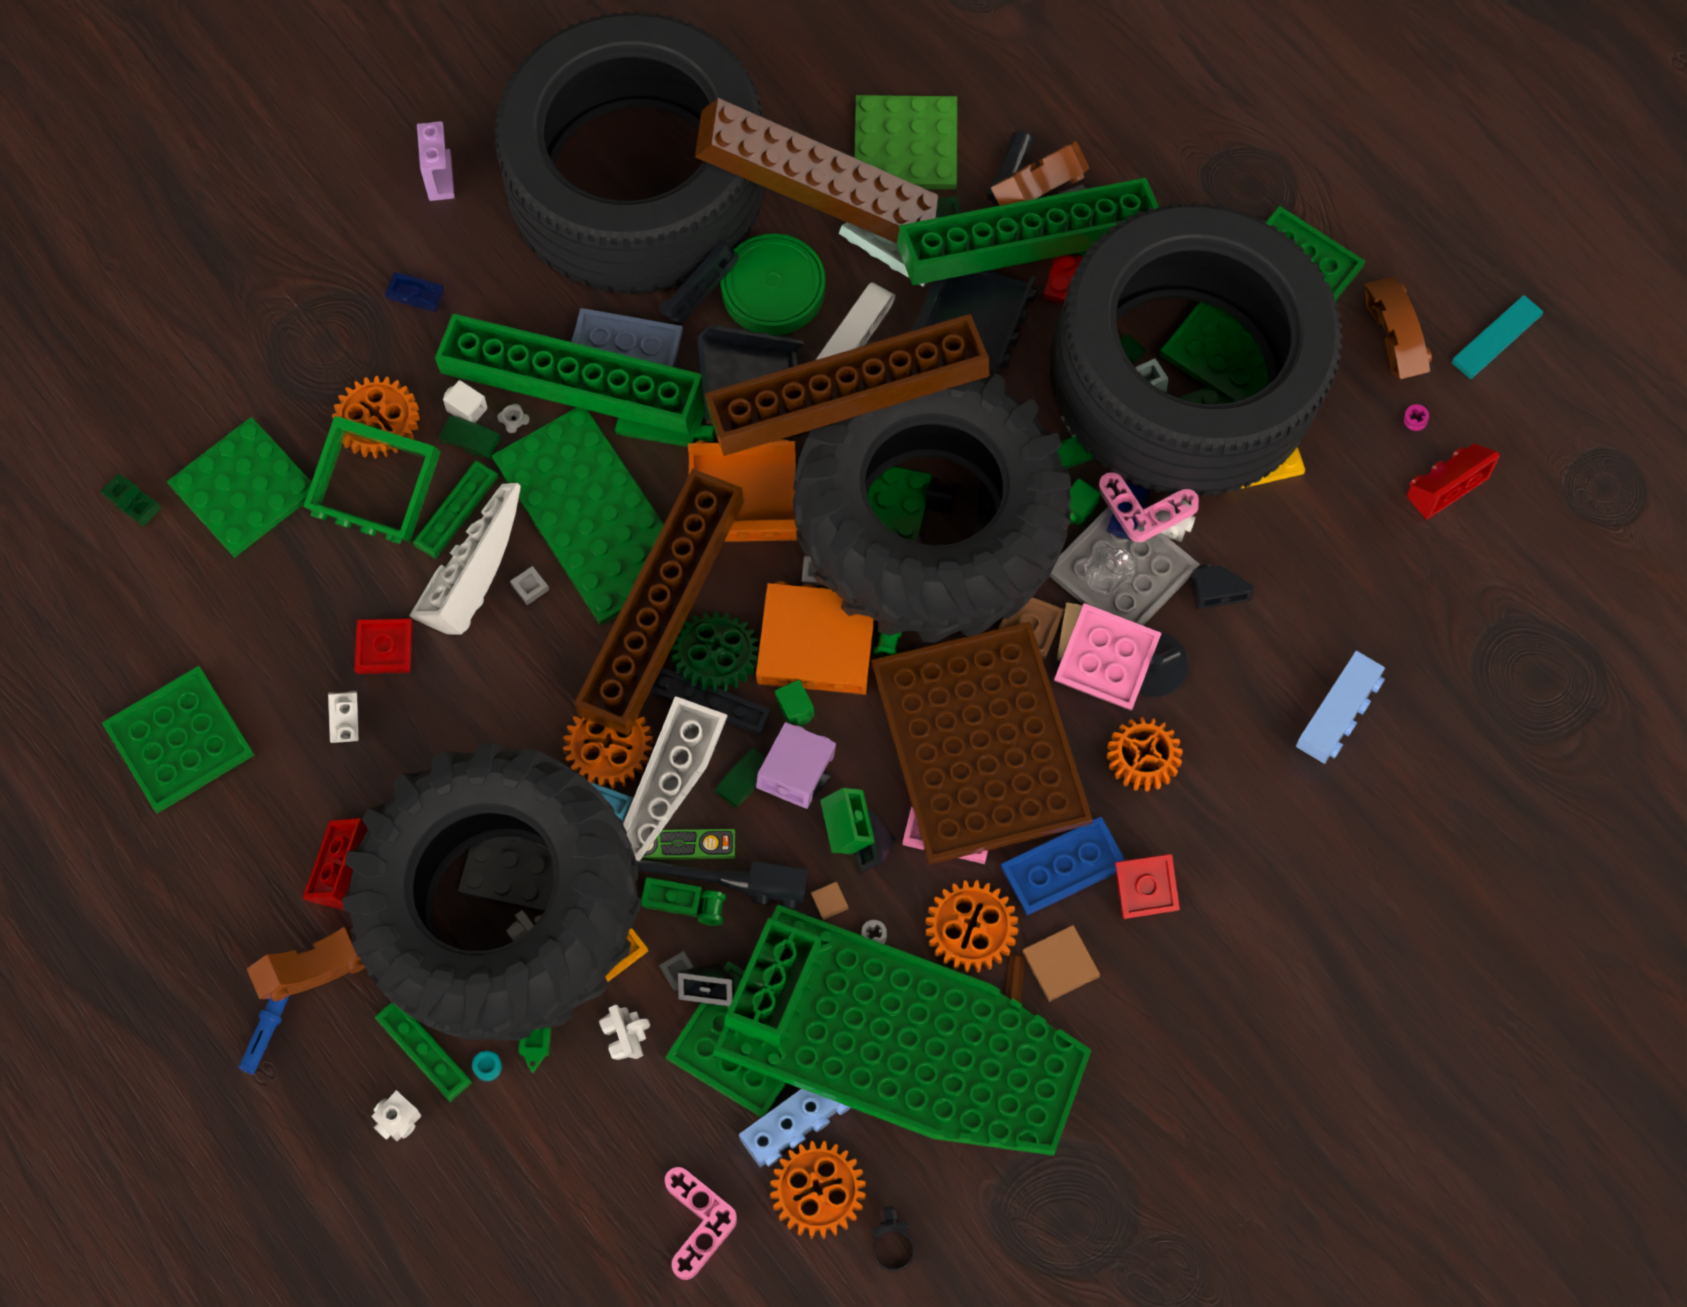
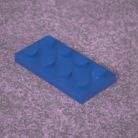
[1001,817,1125,916]

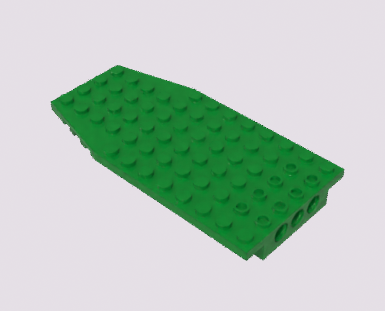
[713,905,1091,1155]

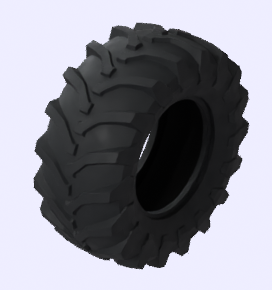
[793,373,1071,643]
[342,743,641,1041]

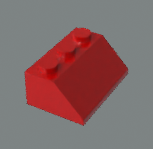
[1407,443,1500,520]
[302,818,368,911]

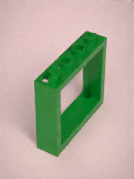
[303,416,441,544]

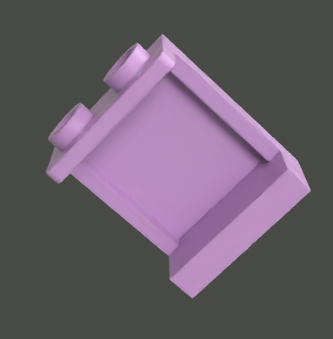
[417,122,455,201]
[756,722,836,809]

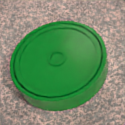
[721,234,825,336]

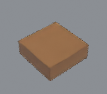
[811,882,848,920]

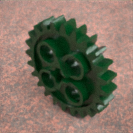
[671,611,759,692]

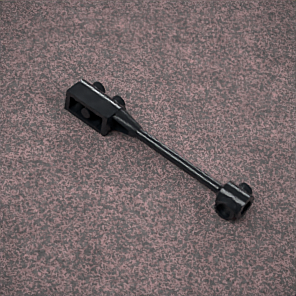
[636,859,809,910]

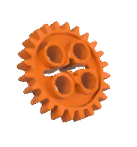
[332,376,420,459]
[563,716,654,790]
[926,880,1018,973]
[770,1141,866,1239]

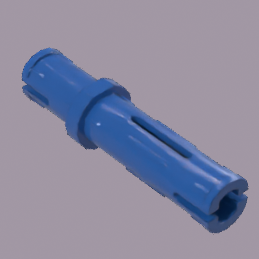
[239,995,290,1075]

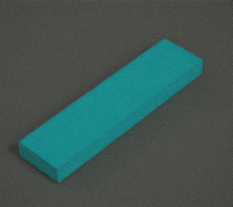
[1451,295,1543,380]

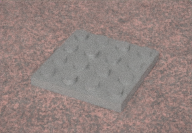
[1049,502,1200,626]

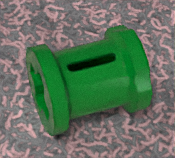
[873,630,902,658]
[698,891,726,926]

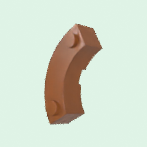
[991,141,1089,206]
[1363,277,1432,379]
[247,927,365,1002]

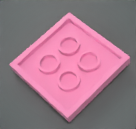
[1054,603,1161,711]

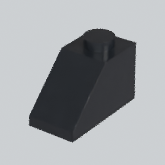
[1191,564,1254,610]

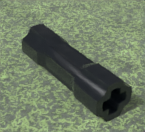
[987,130,1034,205]

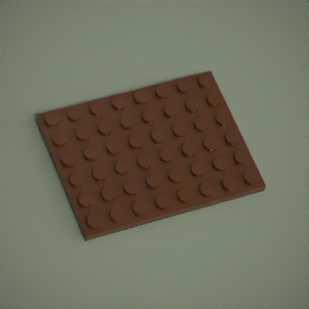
[871,622,1093,865]

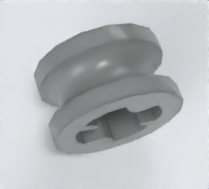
[861,920,887,944]

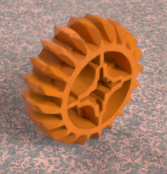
[1107,717,1183,792]

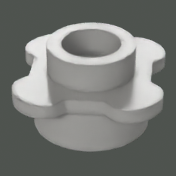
[498,404,529,433]

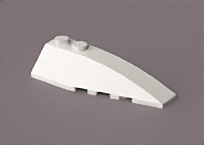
[409,483,521,634]
[623,696,727,861]

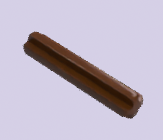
[1004,955,1025,1003]

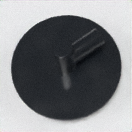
[1139,632,1189,697]

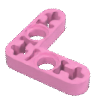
[1099,473,1199,542]
[665,1167,737,1280]

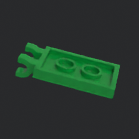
[615,398,716,447]

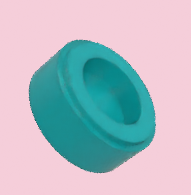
[472,1050,502,1081]

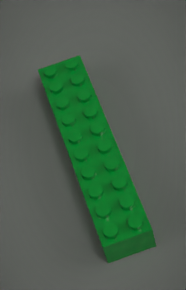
[897,178,1158,286]
[435,314,703,435]

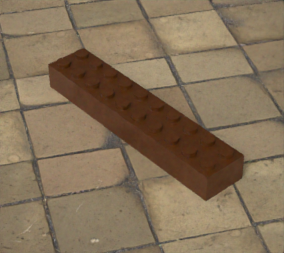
[695,98,938,243]
[705,314,989,456]
[574,468,744,736]

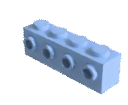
[1296,651,1385,764]
[739,1089,851,1168]

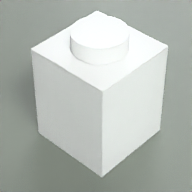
[443,380,488,423]

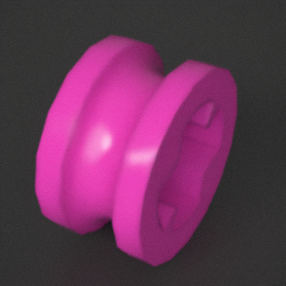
[1404,404,1429,431]

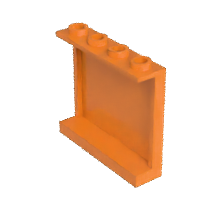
[688,439,797,542]
[756,582,874,695]

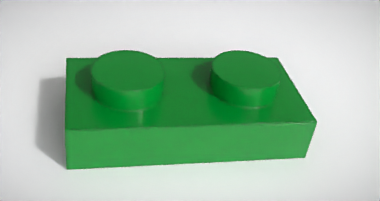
[641,877,703,917]

